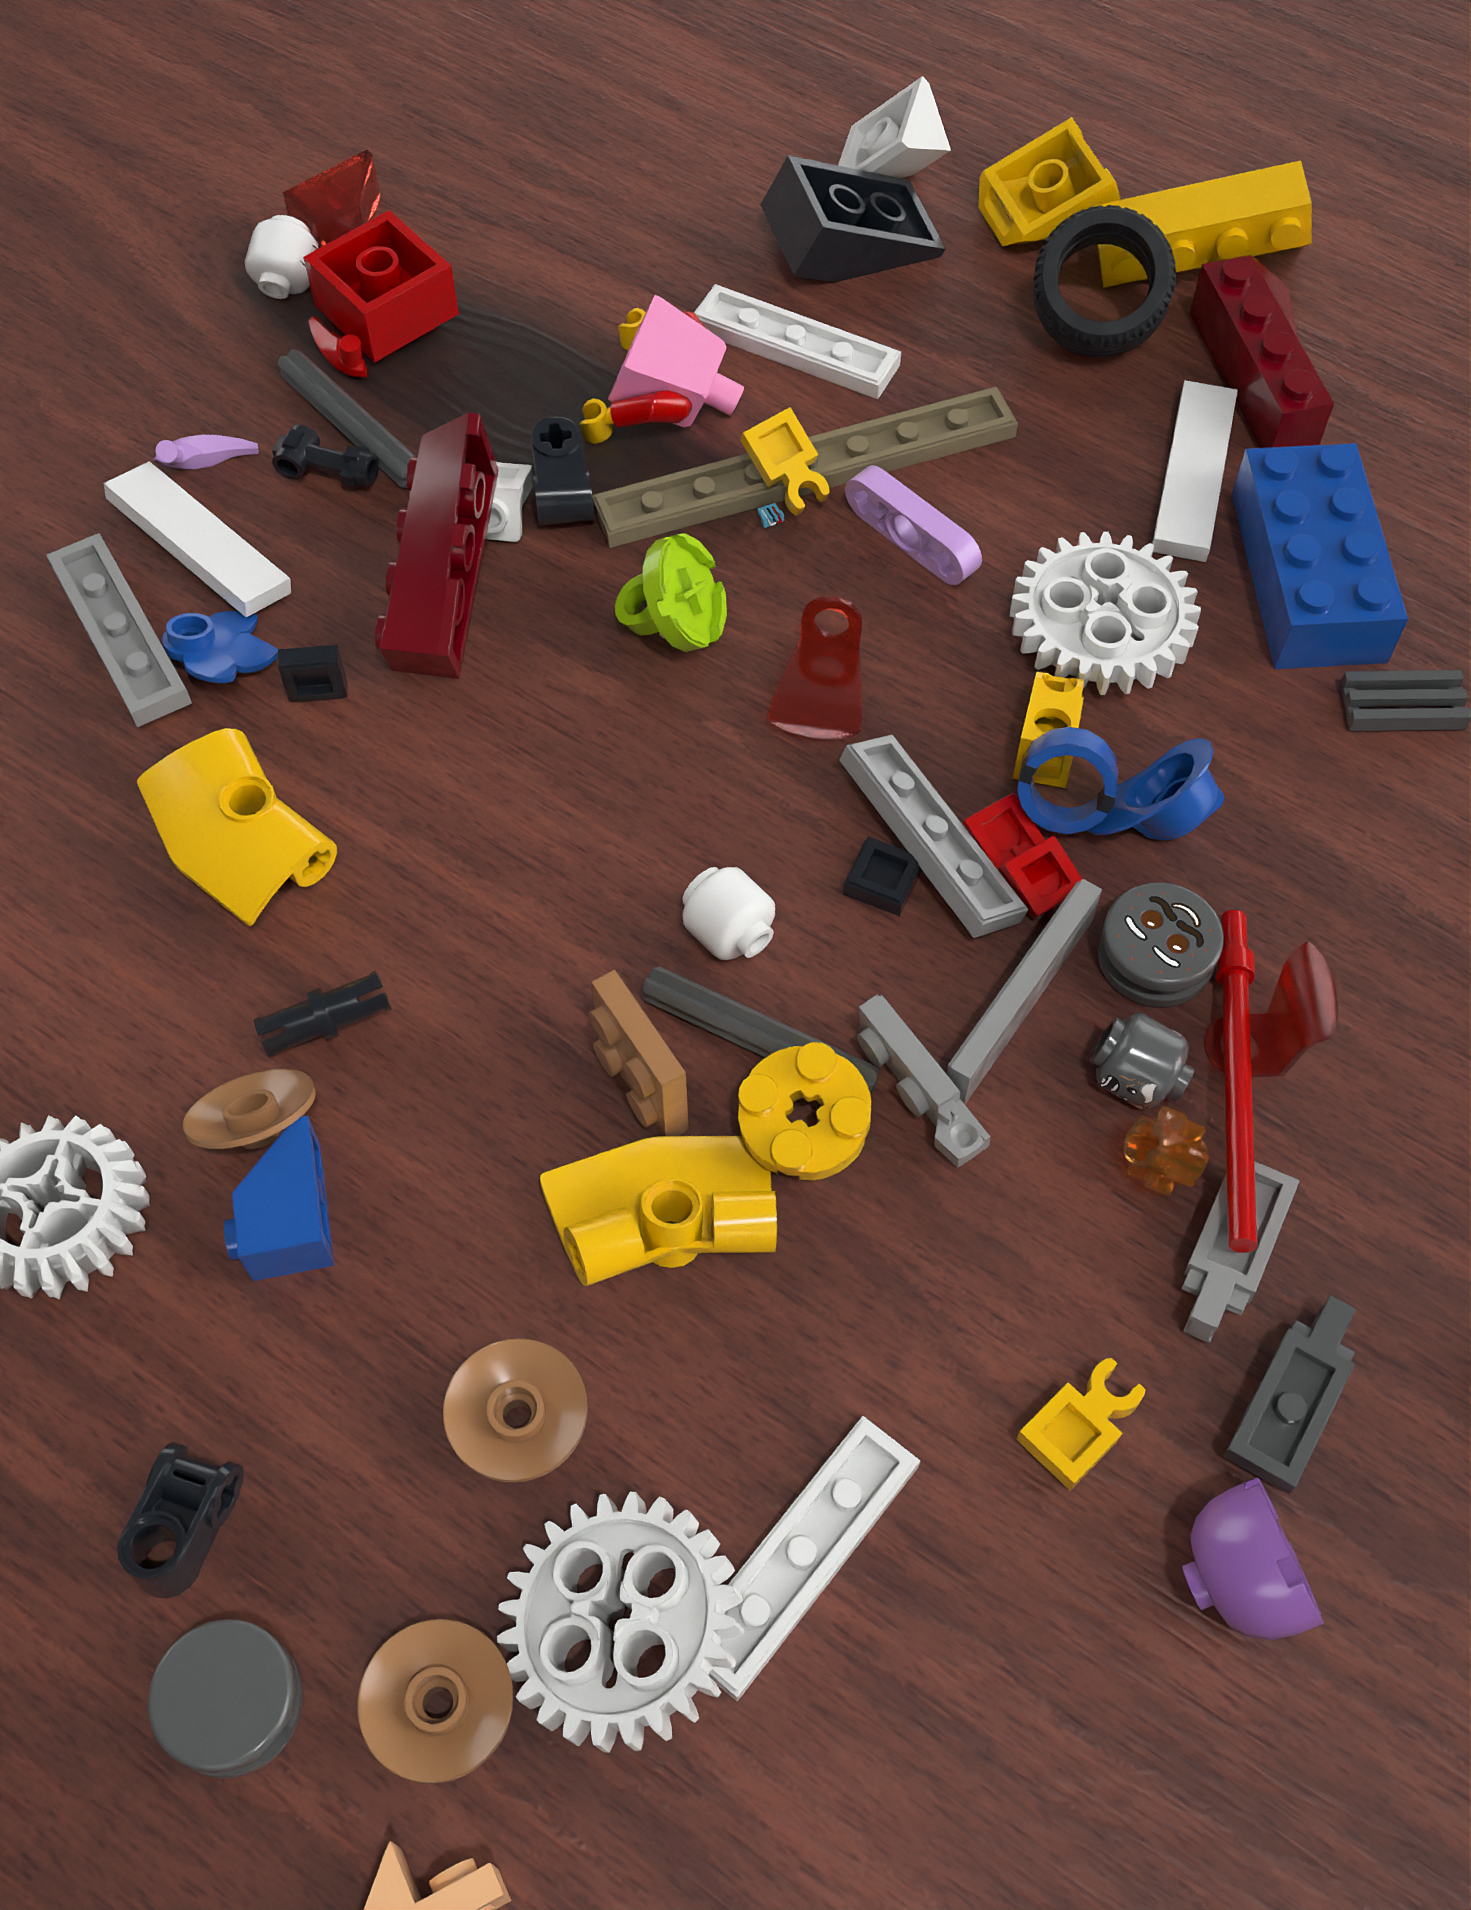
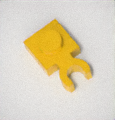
[740,407,830,516]
[1017,1358,1146,1491]

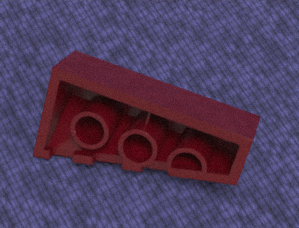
[1190,255,1334,448]
[375,412,499,679]

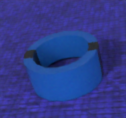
[1017,727,1118,834]

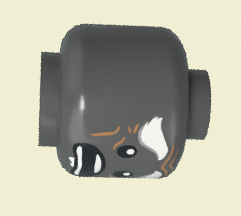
[1090,1012,1194,1110]

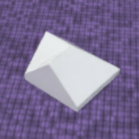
[838,76,951,178]

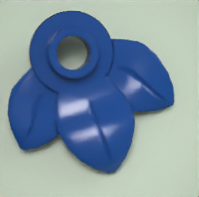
[162,611,278,683]

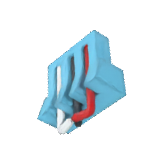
[757,503,784,528]

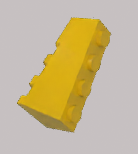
[1092,160,1312,288]

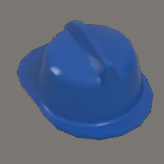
[1087,738,1224,841]

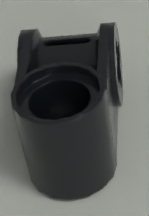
[531,416,594,526]
[117,1441,244,1598]

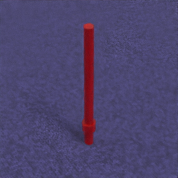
[1215,910,1257,1253]

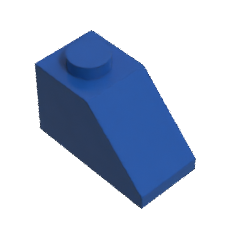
[224,1116,335,1281]

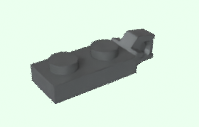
[1223,1295,1356,1494]

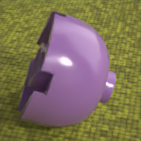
[1182,1477,1324,1640]

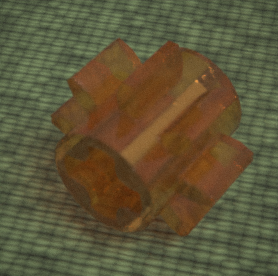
[1124,1106,1209,1196]

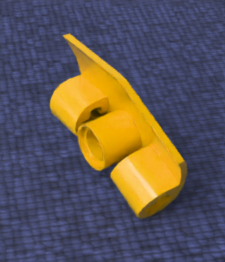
[137,728,337,926]
[540,1136,777,1286]

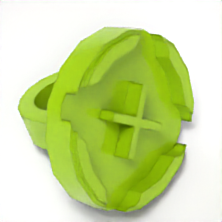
[615,533,727,652]

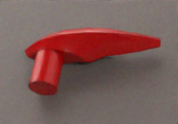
[309,316,367,378]

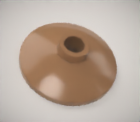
[183,1069,316,1149]
[443,1338,588,1483]
[358,1619,514,1784]

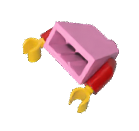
[579,295,744,444]

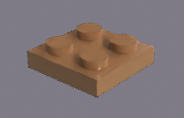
[589,969,689,1136]

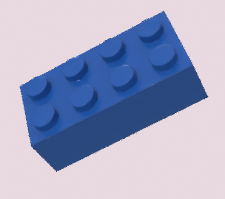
[1231,443,1408,669]

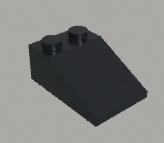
[760,155,946,282]

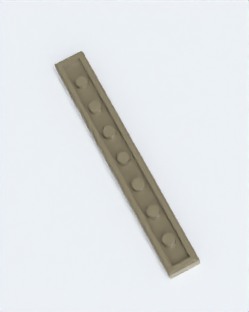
[592,386,1018,548]

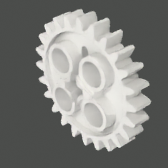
[1009,531,1201,695]
[497,1492,743,1753]

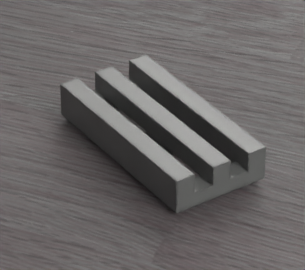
[1340,670,1471,731]

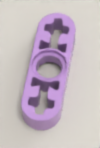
[845,465,982,585]

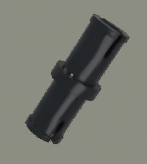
[254,971,392,1058]

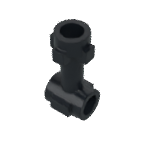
[272,424,379,487]

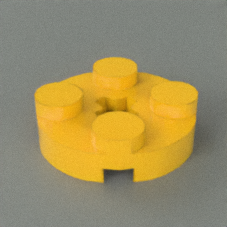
[738,1042,871,1180]

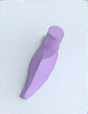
[153,435,259,469]

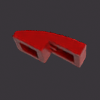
[962,792,1082,919]

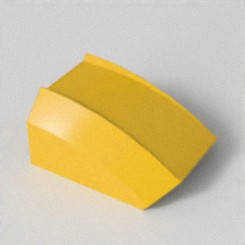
[978,117,1121,246]

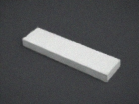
[694,284,901,399]
[1152,380,1238,562]
[104,461,291,617]
[709,1416,920,1702]

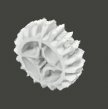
[0,1115,150,1299]

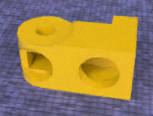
[1012,671,1084,788]

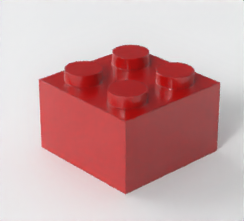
[303,210,459,363]

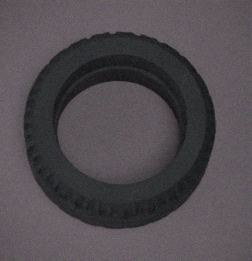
[1033,205,1176,358]

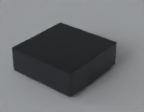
[278,645,348,702]
[843,837,922,917]

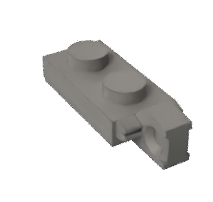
[857,994,991,1168]
[1182,1161,1300,1343]

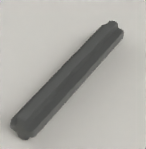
[278,349,416,488]
[642,967,880,1096]

